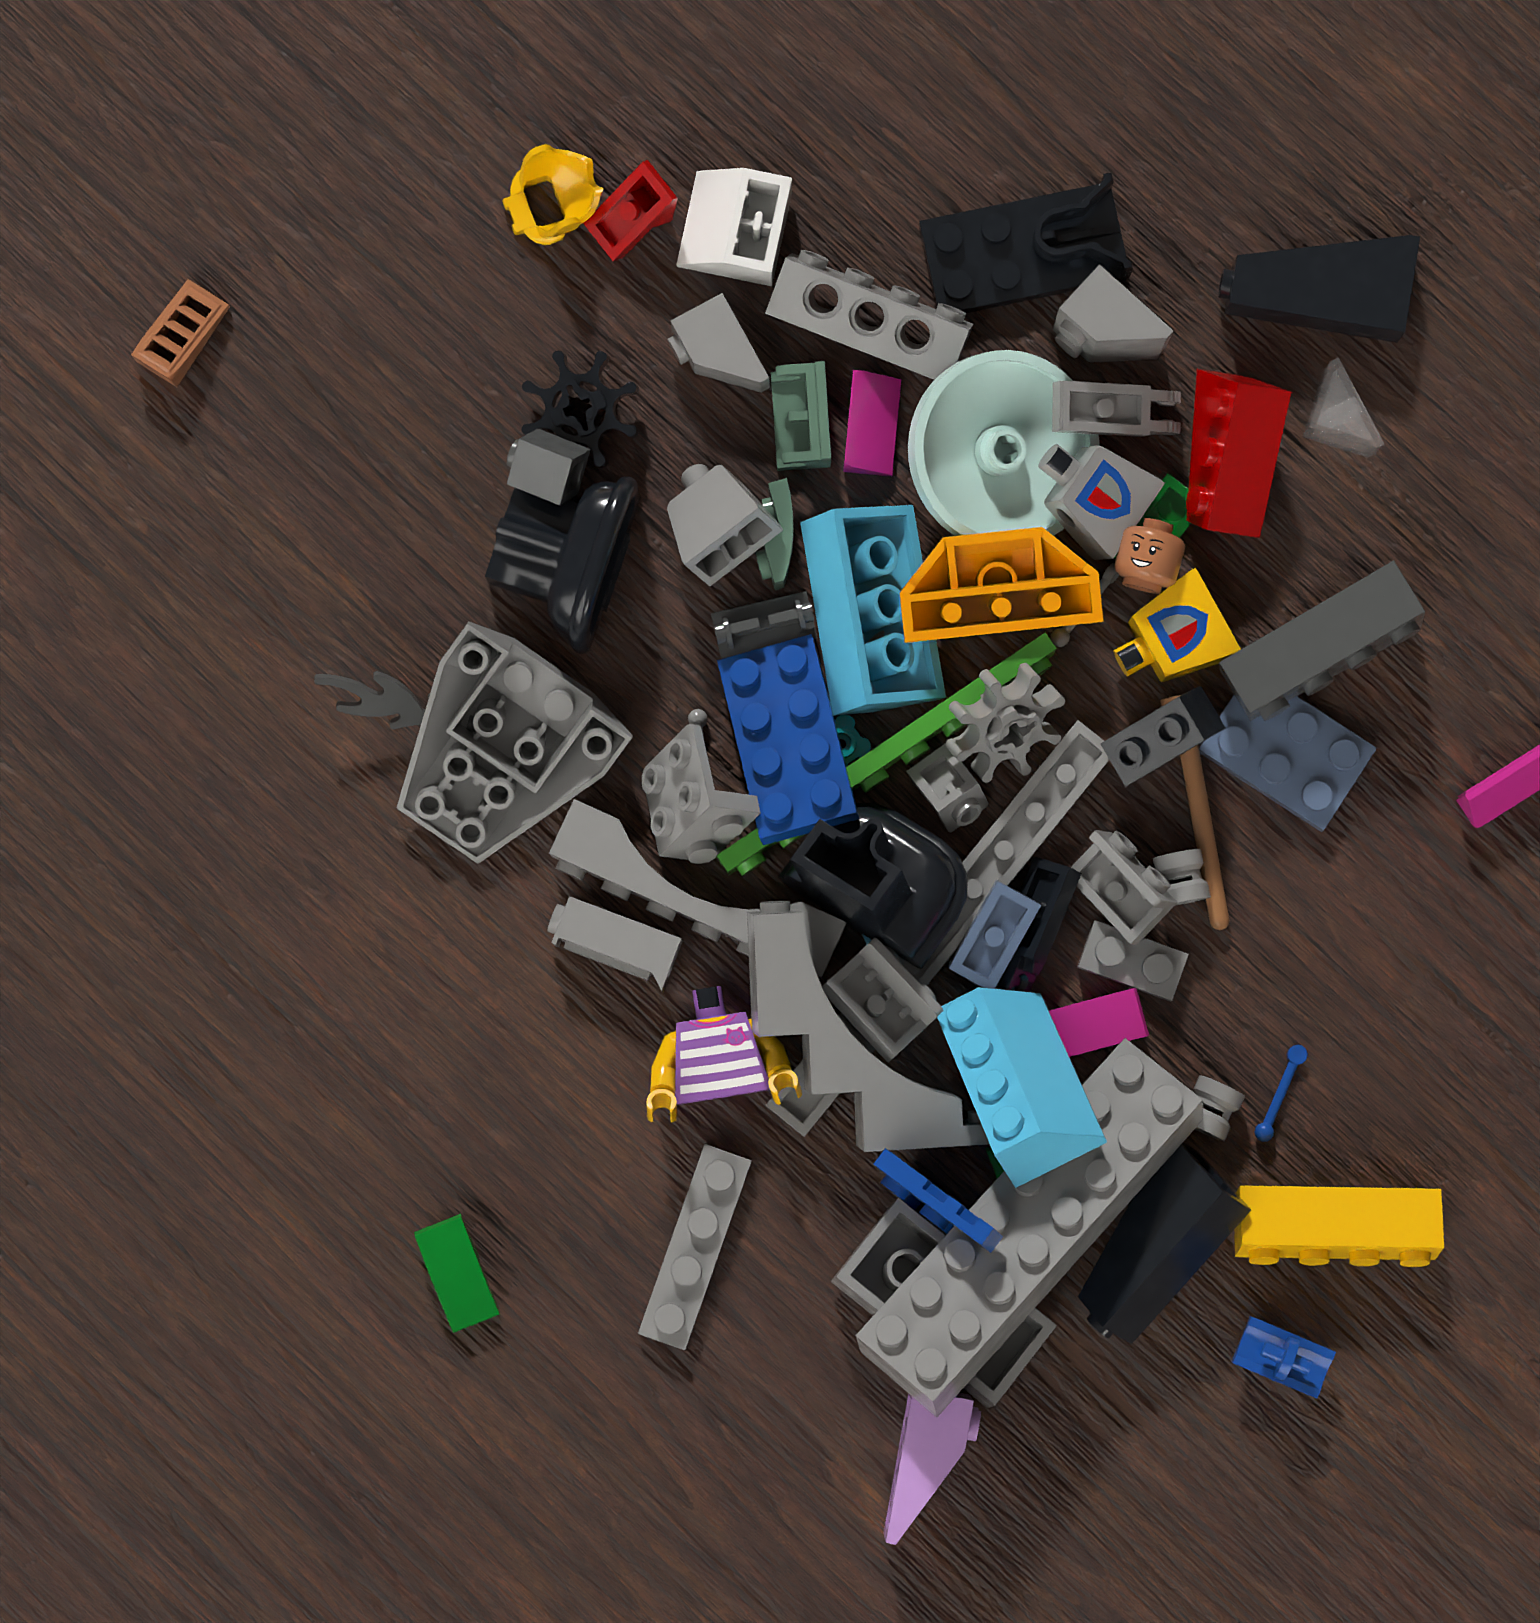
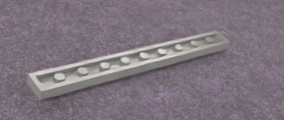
[765,720,1110,1137]

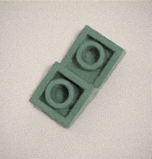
[755,478,793,590]

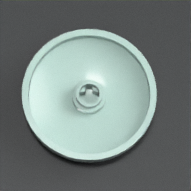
[908,350,1100,536]

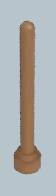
[1160,695,1230,930]

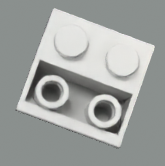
[676,168,792,286]

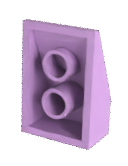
[883,1393,981,1545]

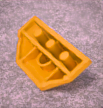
[899,527,1103,643]

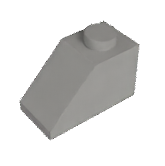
[667,293,770,393]

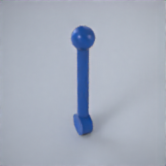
[1254,1045,1308,1142]

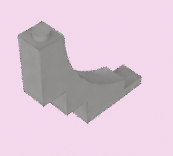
[747,901,989,1152]

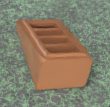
[131,279,230,387]

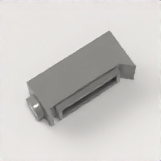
[547,896,683,993]

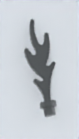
[314,671,476,732]

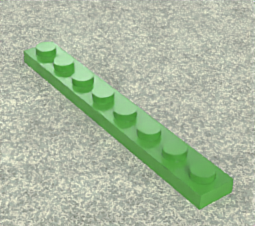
[717,632,1057,877]

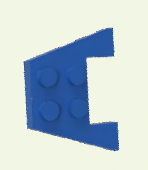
[873,1148,1003,1253]

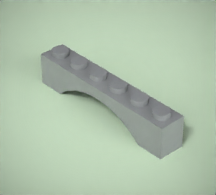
[549,799,847,979]

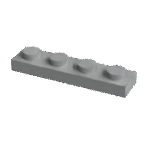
[638,1144,752,1350]

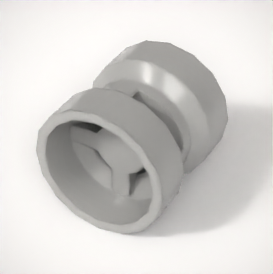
[1153,848,1211,906]
[1193,1075,1245,1142]

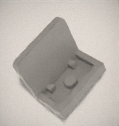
[642,724,761,864]

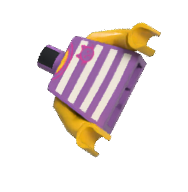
[646,986,802,1122]

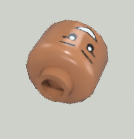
[1115,518,1185,594]

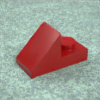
[583,160,678,261]

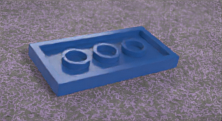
[717,634,859,845]

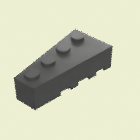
[1219,560,1425,721]

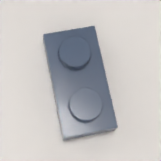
[947,880,1041,989]

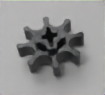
[521,351,639,468]

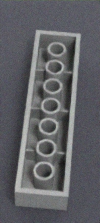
[855,1038,1203,1417]

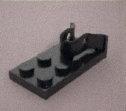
[919,173,1133,313]

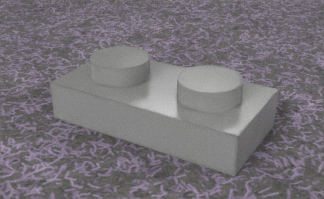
[1077,920,1189,1002]

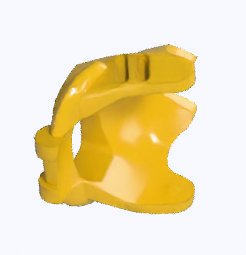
[502,144,603,245]

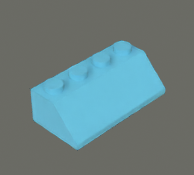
[800,505,946,716]
[937,987,1107,1188]

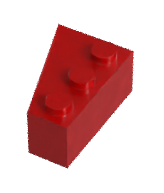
[1186,368,1292,538]

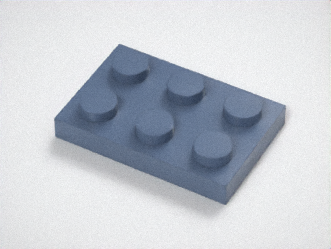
[1199,695,1377,832]

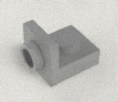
[906,743,989,832]

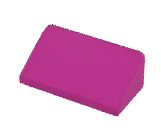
[844,370,901,477]
[1456,745,1540,828]

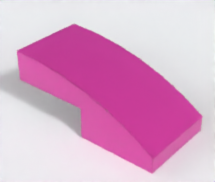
[1049,988,1149,1057]

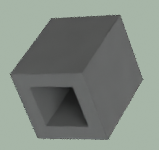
[507,428,591,505]

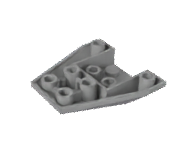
[396,621,633,864]

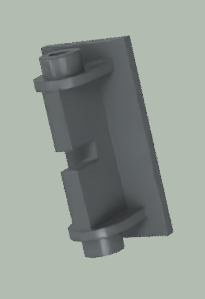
[711,591,818,659]

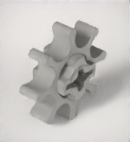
[946,663,1065,783]

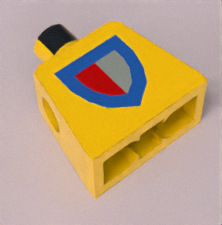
[1113,568,1241,682]

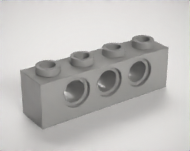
[765,250,974,380]

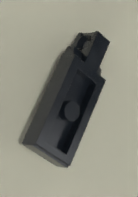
[996,857,1082,992]

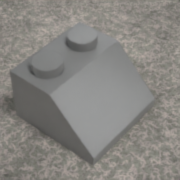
[1053,264,1173,362]

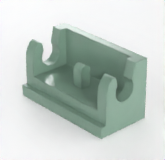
[771,361,831,471]

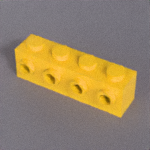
[1234,1186,1444,1267]

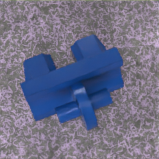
[1231,1316,1336,1399]

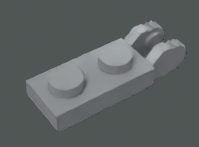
[1052,381,1181,437]

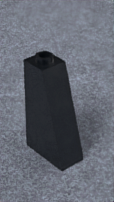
[1218,235,1420,343]
[1078,1142,1251,1344]

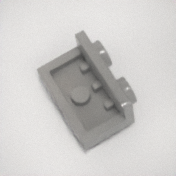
[1071,830,1178,945]
[822,938,943,1063]

